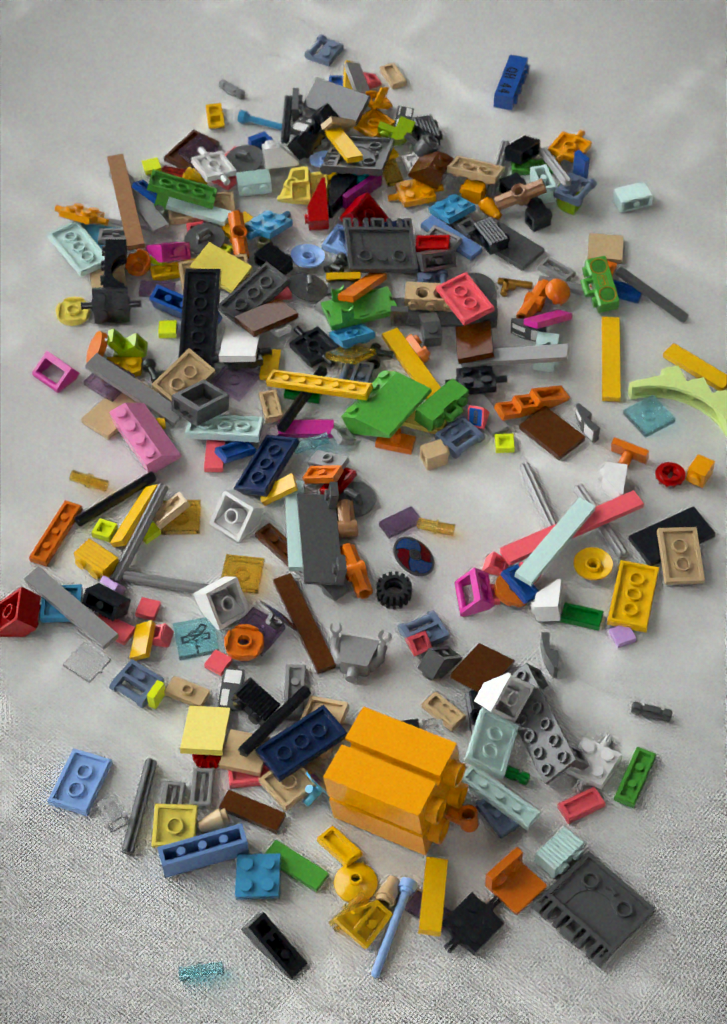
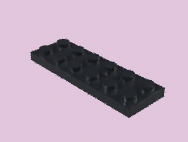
[179,269,222,369]

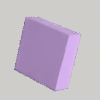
[99,576,126,595]
[609,626,636,648]

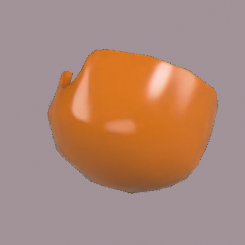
[125,249,151,276]
[545,279,571,306]

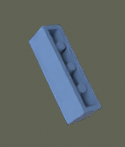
[157,823,249,878]

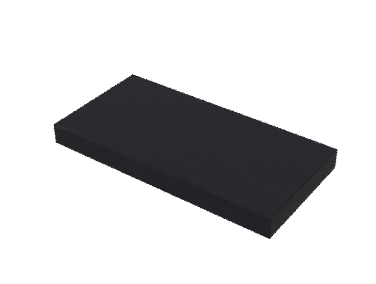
[628,506,715,566]

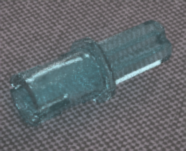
[294,432,330,454]
[178,962,224,982]

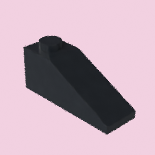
[328,172,357,219]
[241,912,308,979]

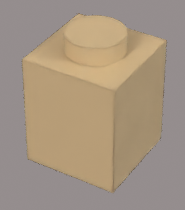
[420,439,450,471]

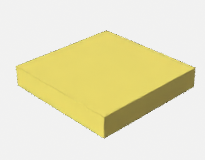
[151,803,198,848]

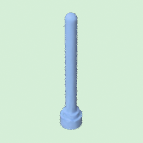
[371,877,418,978]

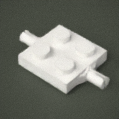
[191,146,237,185]
[564,734,622,794]

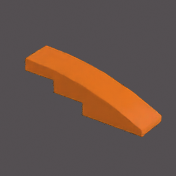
[494,385,570,421]

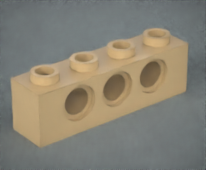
[405,282,453,312]

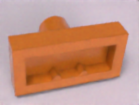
[375,428,416,455]
[611,437,649,469]

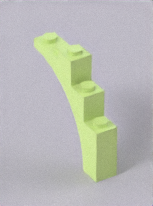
[628,365,727,437]

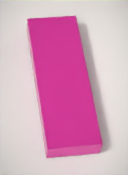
[524,310,573,329]
[278,420,334,438]

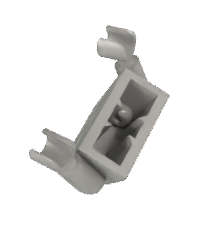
[330,623,392,683]

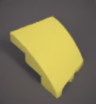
[277,166,329,205]

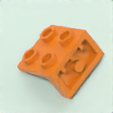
[485,847,547,915]

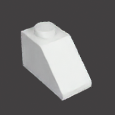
[599,461,628,499]
[531,579,564,622]

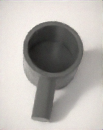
[404,132,440,157]

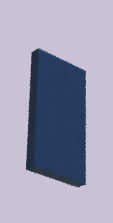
[233,435,300,497]
[255,705,348,782]

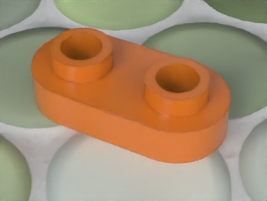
[406,334,431,363]

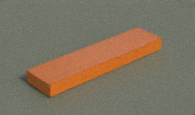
[338,273,387,303]
[29,500,83,567]

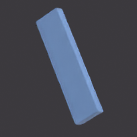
[421,215,482,261]

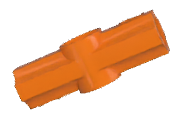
[228,210,249,259]
[516,279,549,319]
[340,543,373,599]

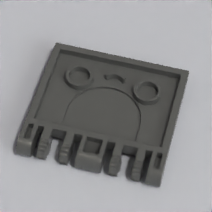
[320,136,394,176]
[343,218,418,273]
[532,851,655,968]

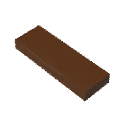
[255,523,288,566]
[219,790,286,834]

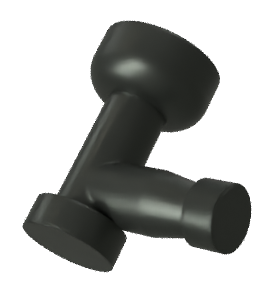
[323,252,348,273]
[366,343,393,369]
[141,358,166,383]

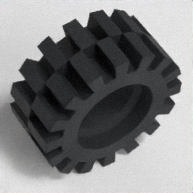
[376,571,412,609]

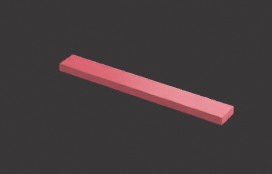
[500,490,644,566]

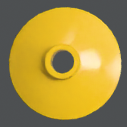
[573,547,613,580]
[334,863,378,904]

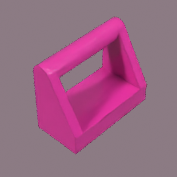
[146,242,191,262]
[32,351,80,393]
[454,567,495,617]

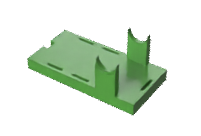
[147,169,218,209]
[321,284,397,331]

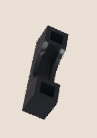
[287,102,340,161]
[499,172,552,232]
[100,239,127,287]

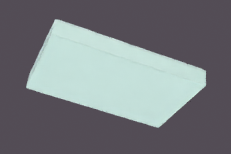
[464,707,519,780]

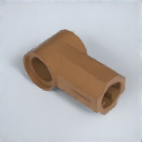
[337,499,358,538]

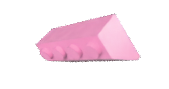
[109,403,182,473]

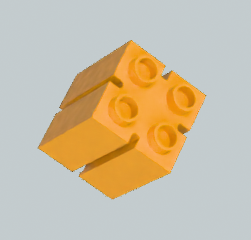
[323,706,469,856]

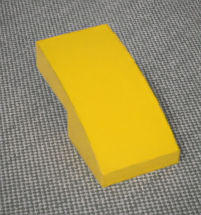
[205,103,225,129]

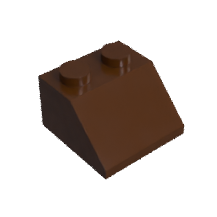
[408,151,454,190]

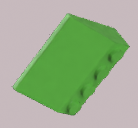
[341,370,432,438]

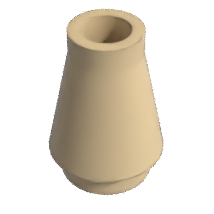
[197,808,231,833]
[375,876,400,910]

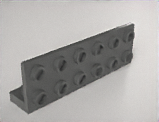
[391,298,498,328]
[296,482,347,585]
[512,663,590,785]

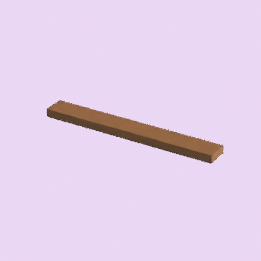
[107,154,145,251]

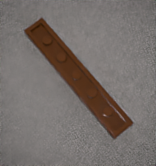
[273,573,336,674]

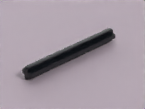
[281,95,292,144]
[277,366,327,433]
[74,471,156,526]
[238,686,311,757]

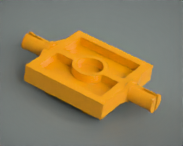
[548,129,592,164]
[387,179,444,208]
[55,203,109,226]

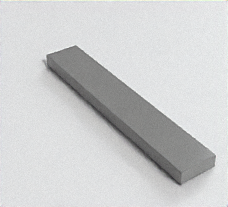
[109,171,169,234]
[461,344,570,367]
[85,353,182,427]
[24,567,119,650]

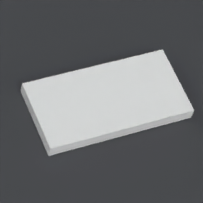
[219,326,261,362]

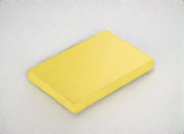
[189,242,252,293]
[180,706,230,756]

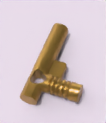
[497,277,533,297]

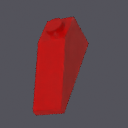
[304,177,329,231]

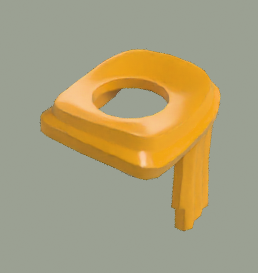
[364,87,393,110]

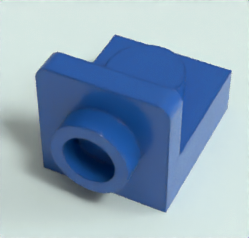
[248,131,273,150]

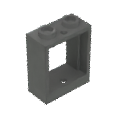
[171,380,229,426]

